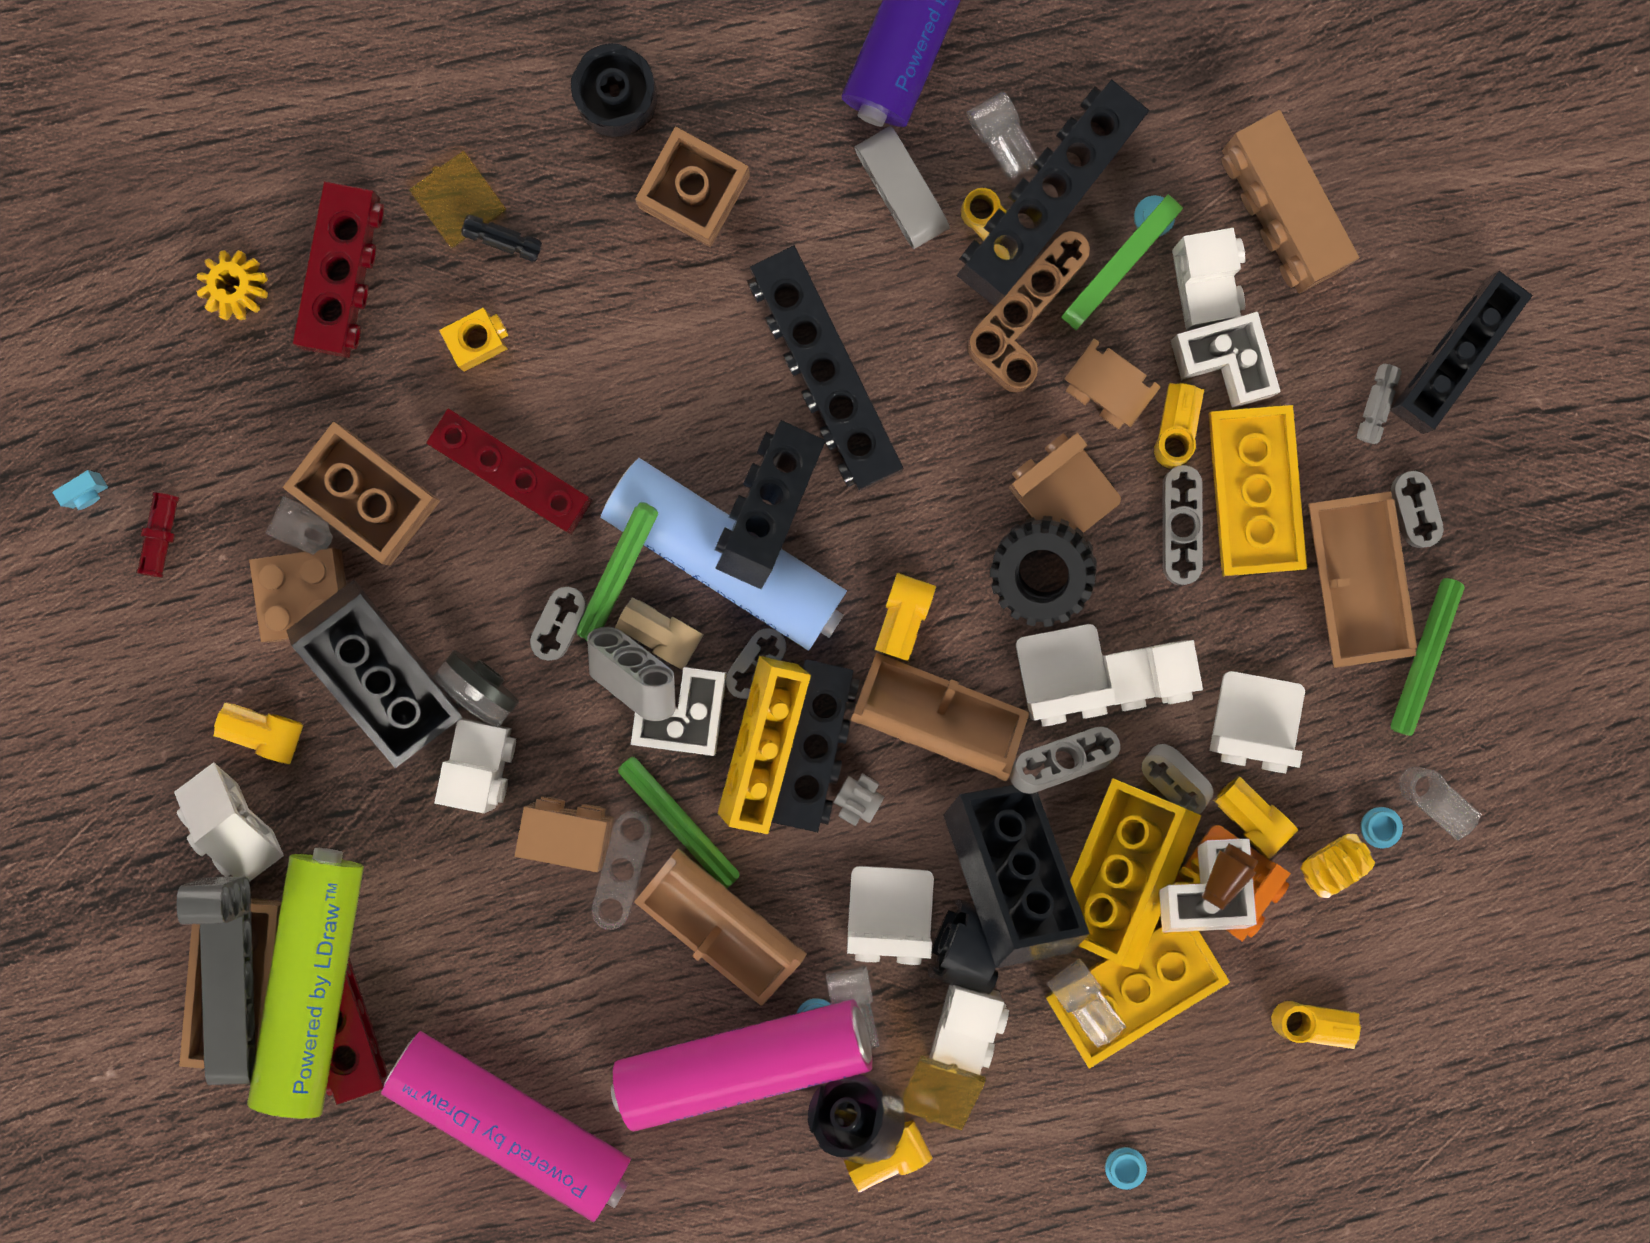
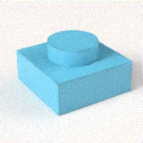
[52,470,108,510]

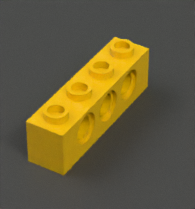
[718,656,811,834]

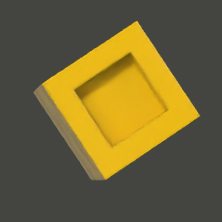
[439,308,509,372]

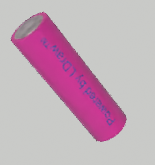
[611,999,872,1132]
[381,1031,632,1223]

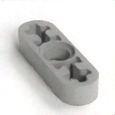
[1163,465,1203,585]
[1009,727,1120,794]

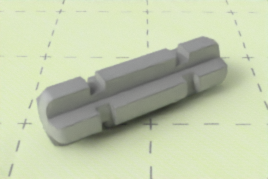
[1357,364,1402,444]

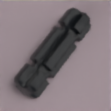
[461,215,542,262]

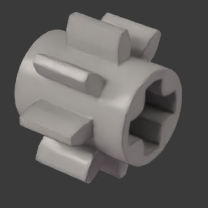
[833,773,885,826]

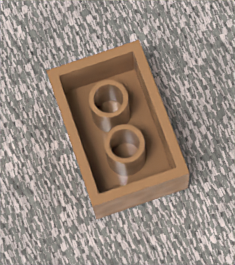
[282,421,440,566]

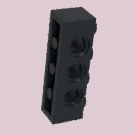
[1390,271,1533,434]
[714,420,826,589]
[772,659,860,833]

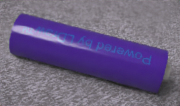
[842,0,961,127]

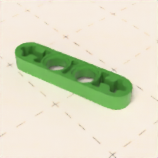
[1061,194,1184,331]

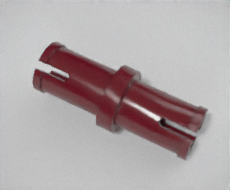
[136,492,180,578]

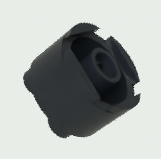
[571,43,658,137]
[928,899,998,994]
[808,1074,905,1164]

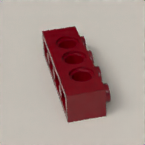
[293,181,384,358]
[426,408,593,535]
[326,958,389,1105]

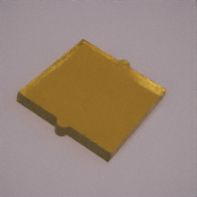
[409,150,506,249]
[902,1055,986,1131]

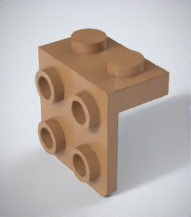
[1008,432,1121,533]

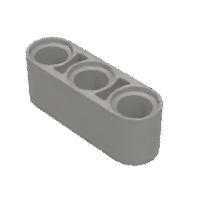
[854,126,950,249]
[587,627,675,721]

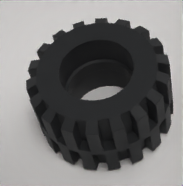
[990,516,1097,627]

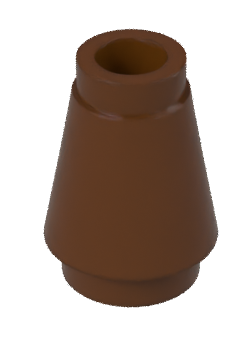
[1201,843,1259,911]

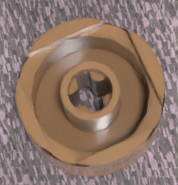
[1064,339,1161,430]

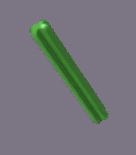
[576,502,658,642]
[1391,578,1465,736]
[618,757,740,888]

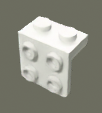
[1016,624,1116,727]
[1209,671,1305,774]
[847,866,934,965]

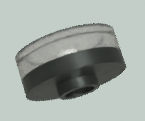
[433,650,519,728]

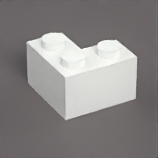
[1172,228,1245,330]
[1171,312,1281,408]
[1102,640,1203,711]
[631,667,727,756]
[434,718,516,813]
[174,762,284,882]
[1159,839,1257,933]
[929,985,1009,1077]

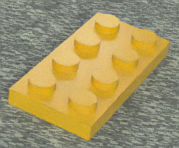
[1208,405,1307,576]
[1045,924,1230,1069]

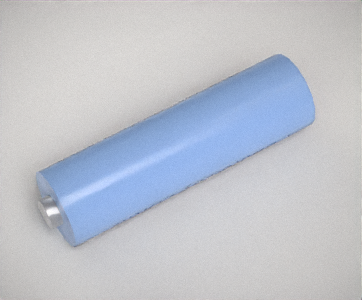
[600,458,847,651]

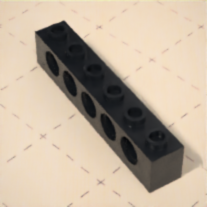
[956,79,1150,306]
[747,245,904,493]

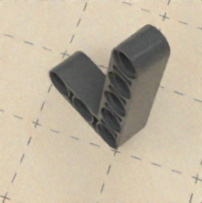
[176,876,256,1085]

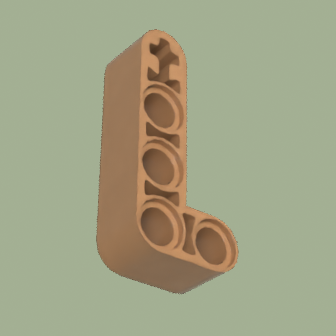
[967,231,1090,393]

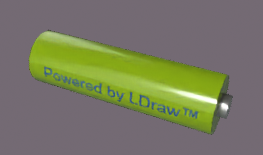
[247,848,364,1119]

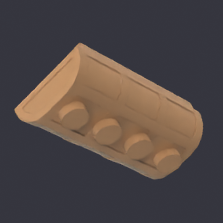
[1308,491,1417,668]
[850,652,1029,781]
[634,848,807,1006]

